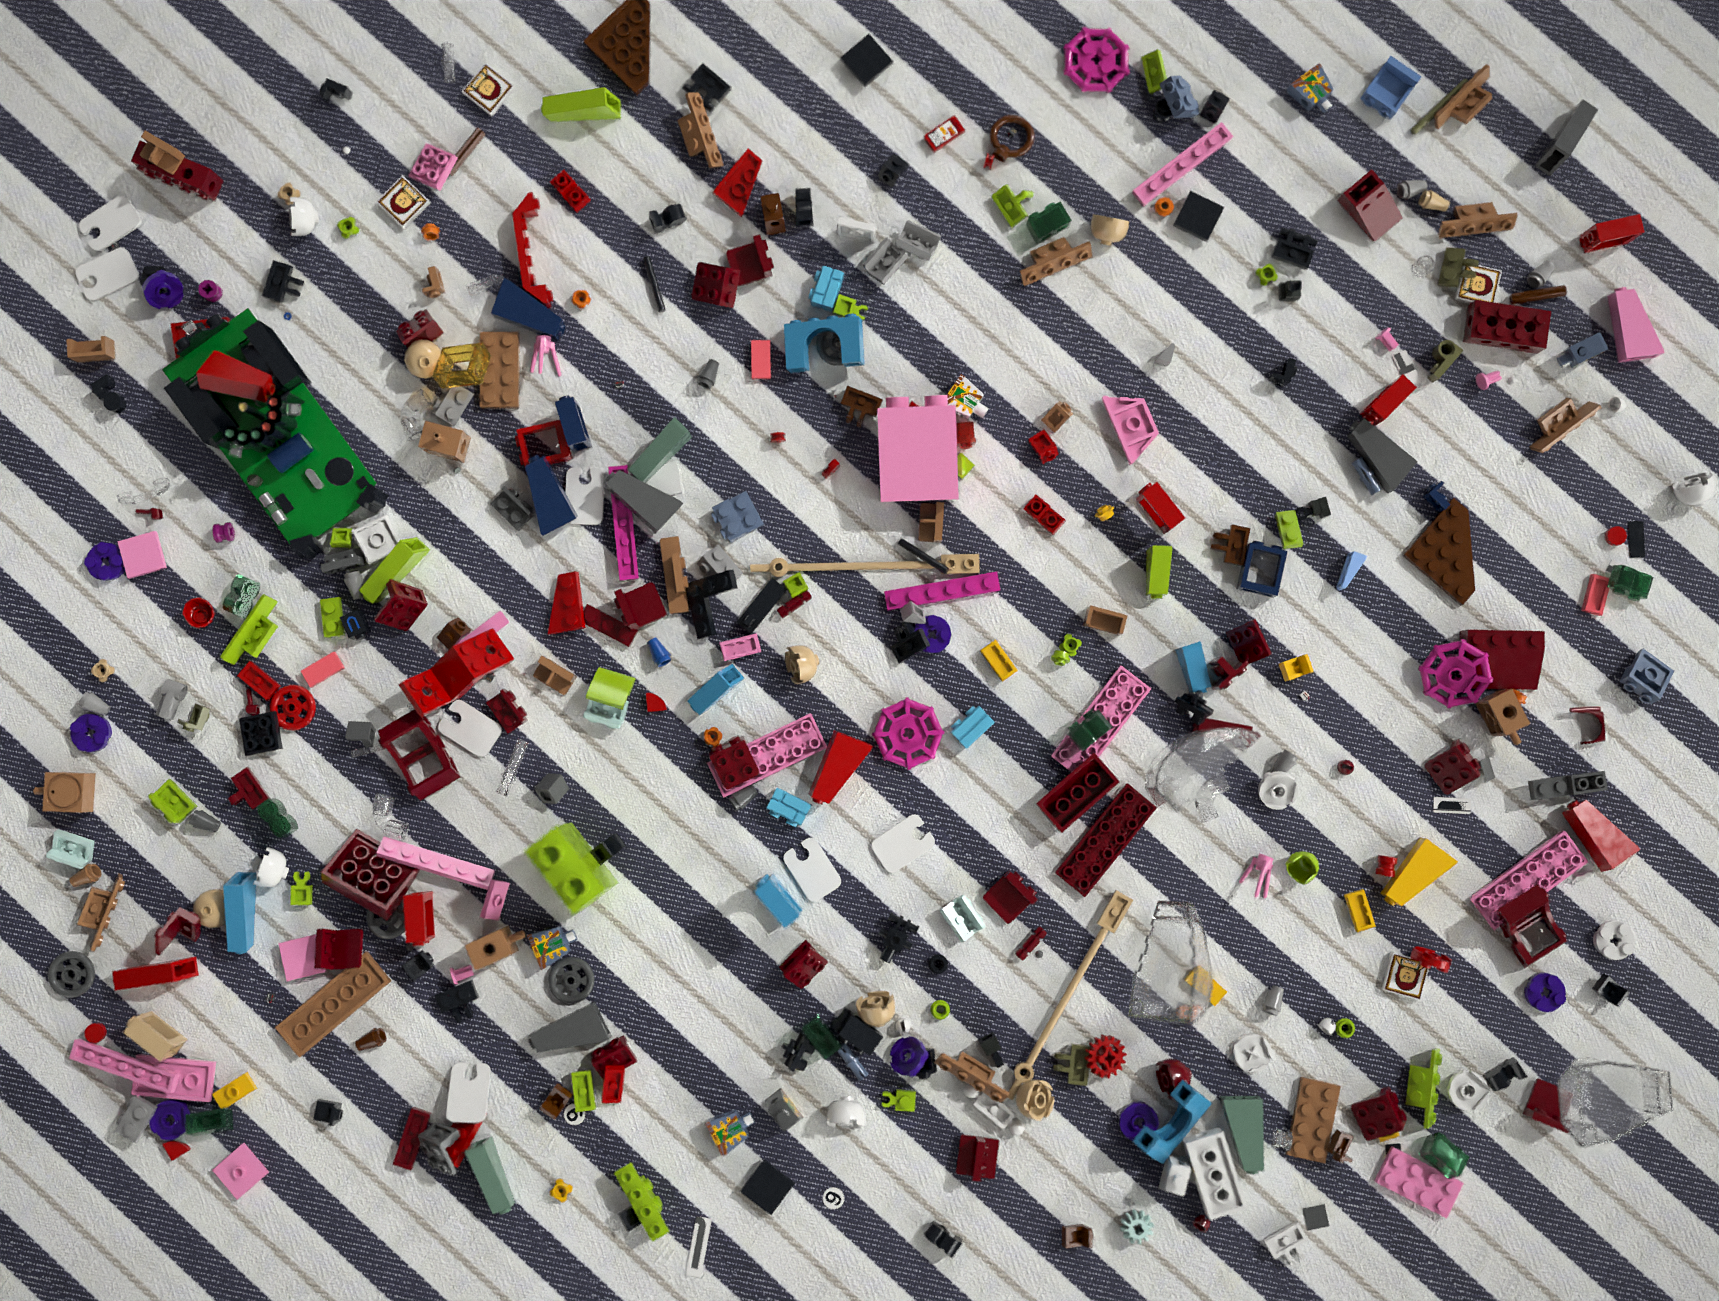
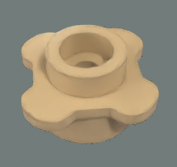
[277,183,301,205]
[91,659,115,682]

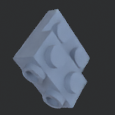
[1159,76,1200,118]
[711,491,764,543]
[1620,648,1674,704]

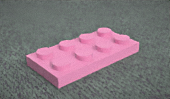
[131,1054,216,1102]
[1374,1146,1464,1218]

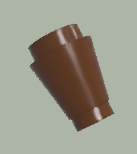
[355,1028,387,1051]

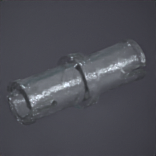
[441,43,456,84]

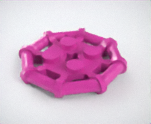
[1063,27,1130,93]
[1418,639,1494,709]
[872,697,944,770]

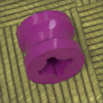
[198,280,223,302]
[212,522,235,543]

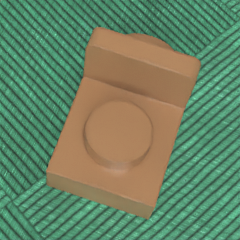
[422,266,445,298]
[1041,401,1073,433]

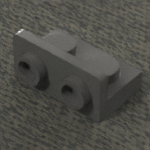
[490,486,534,531]
[320,547,366,575]

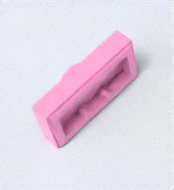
[720,633,761,662]
[480,879,510,920]

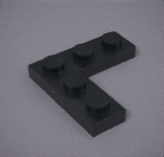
[686,570,738,639]

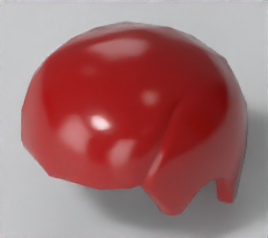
[182,597,215,629]

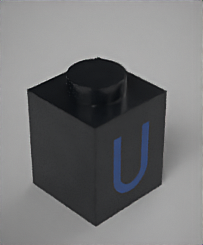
[340,609,372,641]

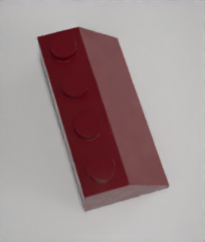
[1036,753,1120,833]

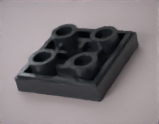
[840,34,893,87]
[1173,191,1224,242]
[239,711,283,756]
[740,1159,795,1215]

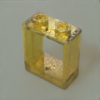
[433,342,491,389]

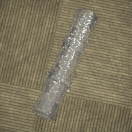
[496,739,529,797]

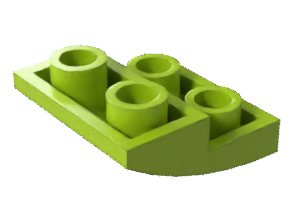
[586,667,636,710]

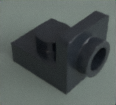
[320,78,353,103]
[313,1099,343,1126]

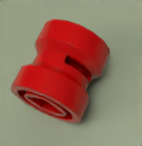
[1375,855,1398,877]

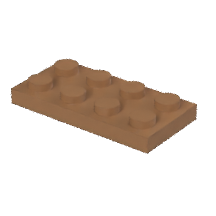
[480,332,519,408]
[1285,1077,1341,1163]

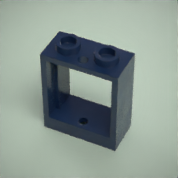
[555,395,592,453]
[1236,541,1288,598]

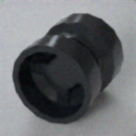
[1152,99,1172,124]

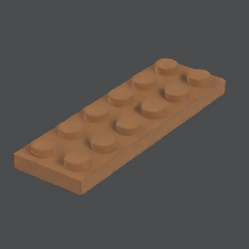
[275,951,391,1058]

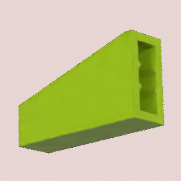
[541,87,621,122]
[359,537,430,604]

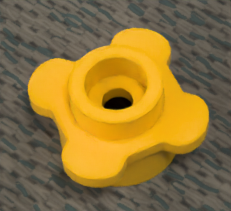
[1095,505,1114,522]
[550,1178,573,1202]

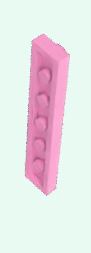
[1132,122,1233,207]
[376,836,495,890]
[69,1039,180,1094]

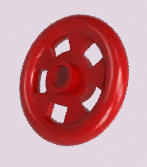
[270,685,316,731]

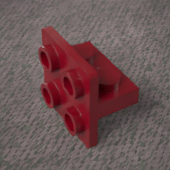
[396,309,444,348]
[1226,619,1271,664]
[1209,656,1249,690]
[779,940,828,989]
[956,1134,999,1182]

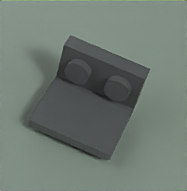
[418,1122,460,1176]

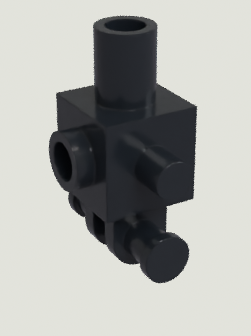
[878,912,919,963]

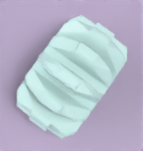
[1120,1209,1154,1245]

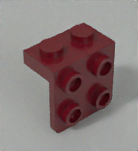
[726,234,774,286]
[691,262,741,308]
[614,582,667,631]
[709,735,760,789]
[1424,739,1482,795]
[983,870,1038,924]
[154,907,200,956]
[314,929,363,970]
[1351,1086,1407,1141]

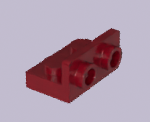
[486,689,528,734]
[590,1035,637,1080]

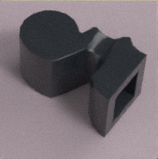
[795,188,813,226]
[649,204,687,234]
[90,374,126,414]
[590,833,626,866]
[1484,1057,1527,1092]
[924,1221,962,1258]

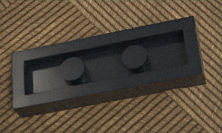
[737,578,787,634]

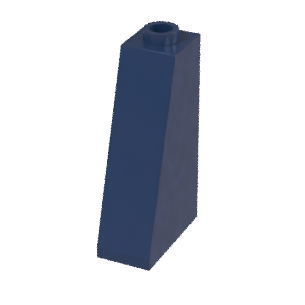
[491,278,566,340]
[525,455,578,536]

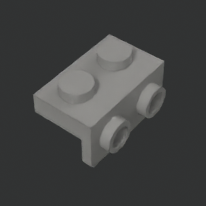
[895,220,941,261]
[863,237,908,285]
[431,381,474,426]
[697,544,743,579]
[115,1095,157,1143]

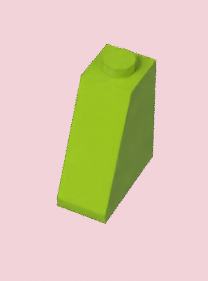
[1146,545,1172,599]

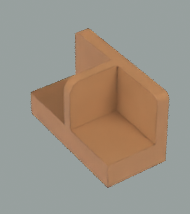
[140,131,185,175]
[918,502,944,543]
[533,655,577,695]

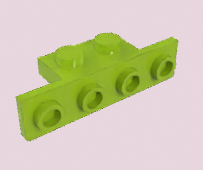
[220,594,278,665]
[1406,1048,1442,1129]
[614,1162,670,1241]

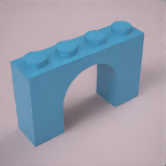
[784,314,865,373]
[754,874,803,929]
[1133,1080,1212,1164]

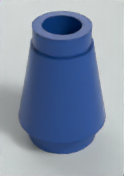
[647,638,671,667]

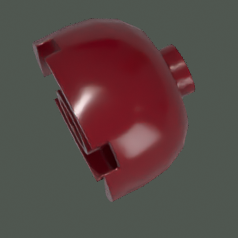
[1155,1058,1192,1100]

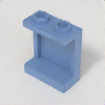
[1360,56,1422,120]

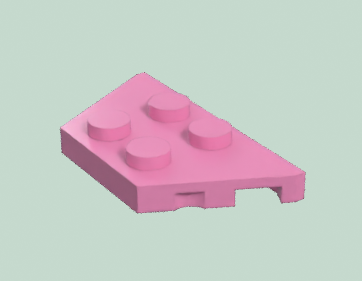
[1101,396,1159,465]

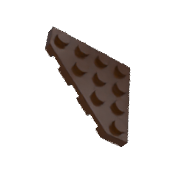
[583,0,651,96]
[1402,498,1475,606]

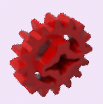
[1084,1034,1127,1078]

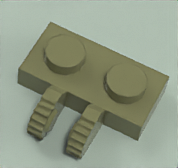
[1438,247,1479,288]
[1053,1043,1091,1086]

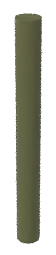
[1410,79,1469,135]

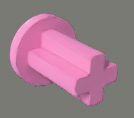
[1375,327,1399,352]
[1476,370,1502,390]
[450,964,474,985]

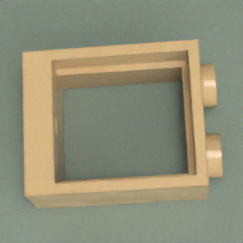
[123,1011,188,1062]

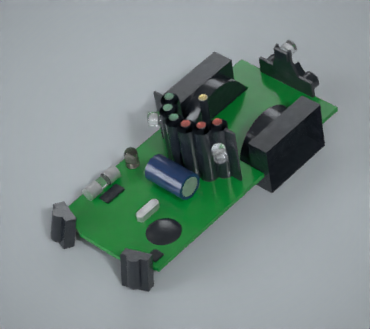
[162,308,389,559]

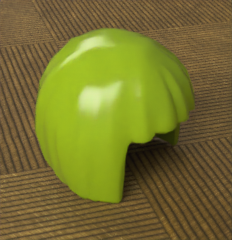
[1285,851,1319,885]

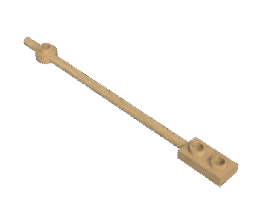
[750,554,980,578]
[1007,890,1133,1100]

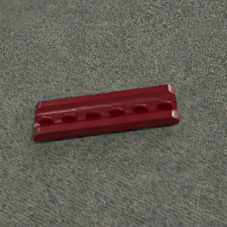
[1055,783,1157,897]

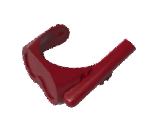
[1569,706,1606,744]

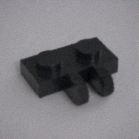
[262,260,304,303]
[891,622,931,663]
[435,980,479,1023]

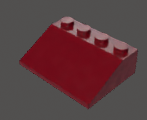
[1460,629,1545,690]
[321,829,420,920]

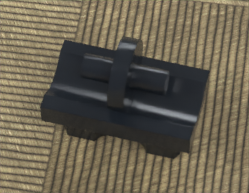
[1174,690,1214,725]
[781,1032,816,1072]

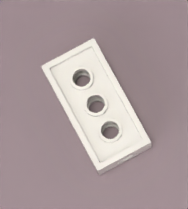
[1182,1127,1248,1220]

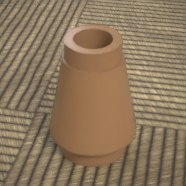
[69,864,101,887]

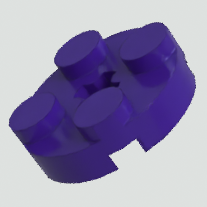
[142,270,184,309]
[84,542,125,581]
[914,615,952,653]
[70,714,112,752]
[1524,972,1566,1012]
[890,1036,928,1077]
[149,1099,191,1140]
[1119,1102,1159,1141]

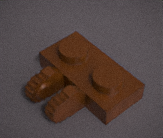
[841,386,883,428]
[1211,524,1251,566]

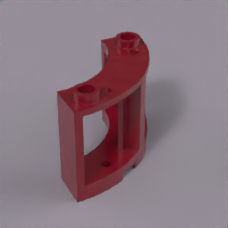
[378,709,460,801]
[1497,884,1567,968]

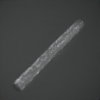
[351,732,427,758]

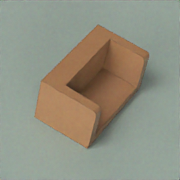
[67,336,115,362]
[1083,605,1128,636]

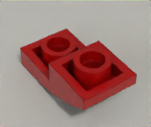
[550,170,591,212]
[1023,494,1066,536]

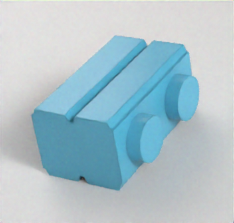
[808,266,844,312]
[950,706,995,749]
[767,787,811,827]

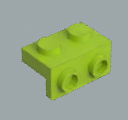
[148,779,198,823]

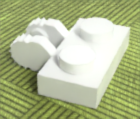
[1263,1221,1308,1266]

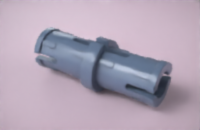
[1351,457,1382,496]
[836,1043,869,1081]

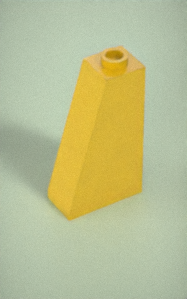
[1380,837,1458,906]

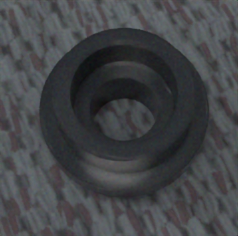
[928,954,948,974]

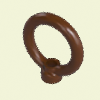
[990,115,1035,162]

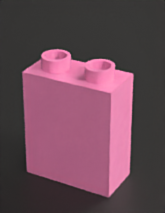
[877,395,959,502]

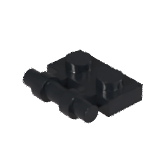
[682,63,732,113]
[1271,227,1318,270]

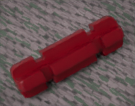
[777,590,812,618]
[1015,926,1047,961]

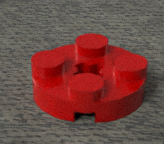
[1410,946,1452,973]

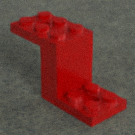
[399,628,514,717]

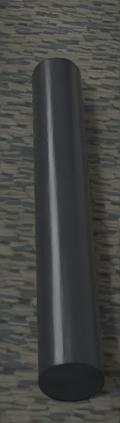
[643,256,666,312]
[898,538,949,574]

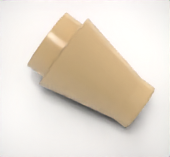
[1419,190,1450,212]

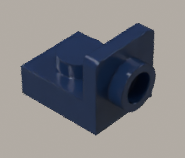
[1423,481,1451,513]

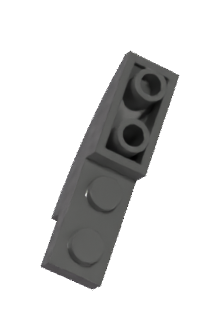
[1528,771,1608,800]

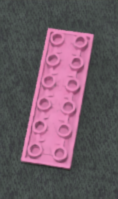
[1051,665,1151,772]
[707,713,827,798]
[1470,830,1588,930]

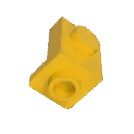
[1279,654,1313,682]

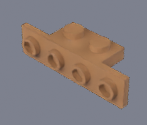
[1435,64,1492,129]
[678,93,723,168]
[1438,202,1518,238]
[1020,237,1092,286]
[1529,398,1601,453]
[660,536,689,614]
[77,873,125,951]
[934,1052,1009,1103]

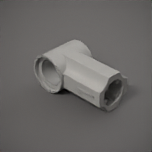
[155,679,188,720]

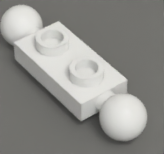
[964,1083,1025,1136]

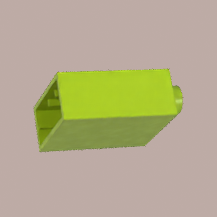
[524,822,619,915]

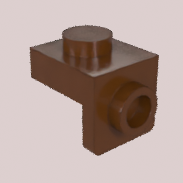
[436,618,471,650]
[539,1083,573,1120]
[1327,1129,1354,1163]
[1062,1224,1094,1248]

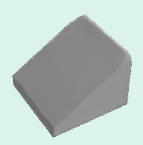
[1154,343,1175,366]
[900,601,926,624]

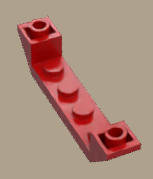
[512,192,554,308]

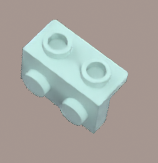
[583,700,629,729]
[46,829,95,869]
[939,895,985,943]

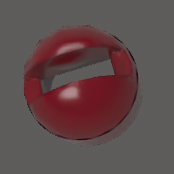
[1337,760,1354,775]
[1193,1214,1211,1232]

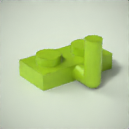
[991,184,1034,227]

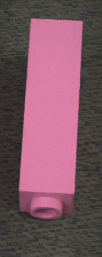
[1608,287,1664,363]

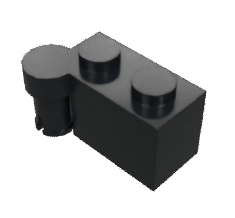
[830,1007,883,1056]

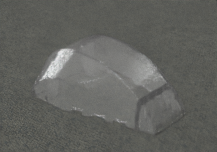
[1145,727,1261,813]
[1128,901,1213,1025]
[1557,1057,1673,1147]

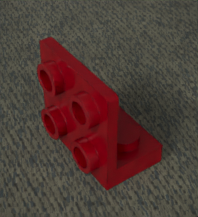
[374,579,428,631]
[1523,1078,1574,1134]

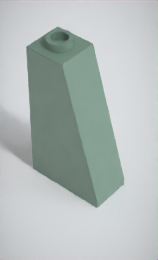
[628,417,692,483]
[1220,1096,1264,1174]
[465,1136,515,1215]

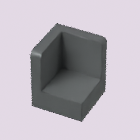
[345,721,376,747]
[534,773,569,804]

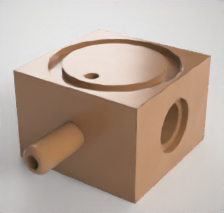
[418,421,471,463]
[1475,689,1530,745]
[33,772,96,813]
[464,925,526,971]

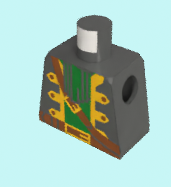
[765,1088,803,1132]

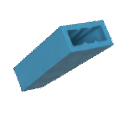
[223,872,256,954]

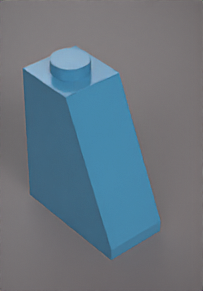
[1175,641,1211,693]
[688,664,744,715]

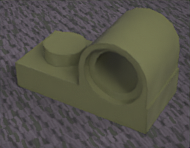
[1428,340,1463,383]

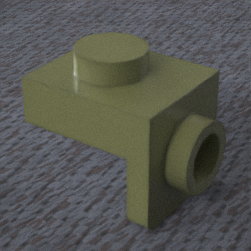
[177,703,210,732]

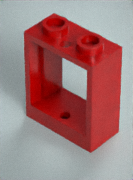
[1580,214,1645,253]
[1360,374,1417,426]
[515,420,572,466]
[1136,482,1186,534]
[403,891,435,946]

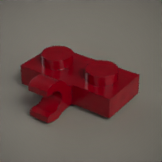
[228,767,271,810]

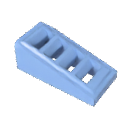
[1336,551,1367,590]

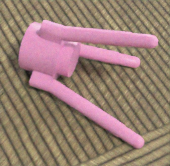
[530,335,561,376]
[1239,854,1274,898]

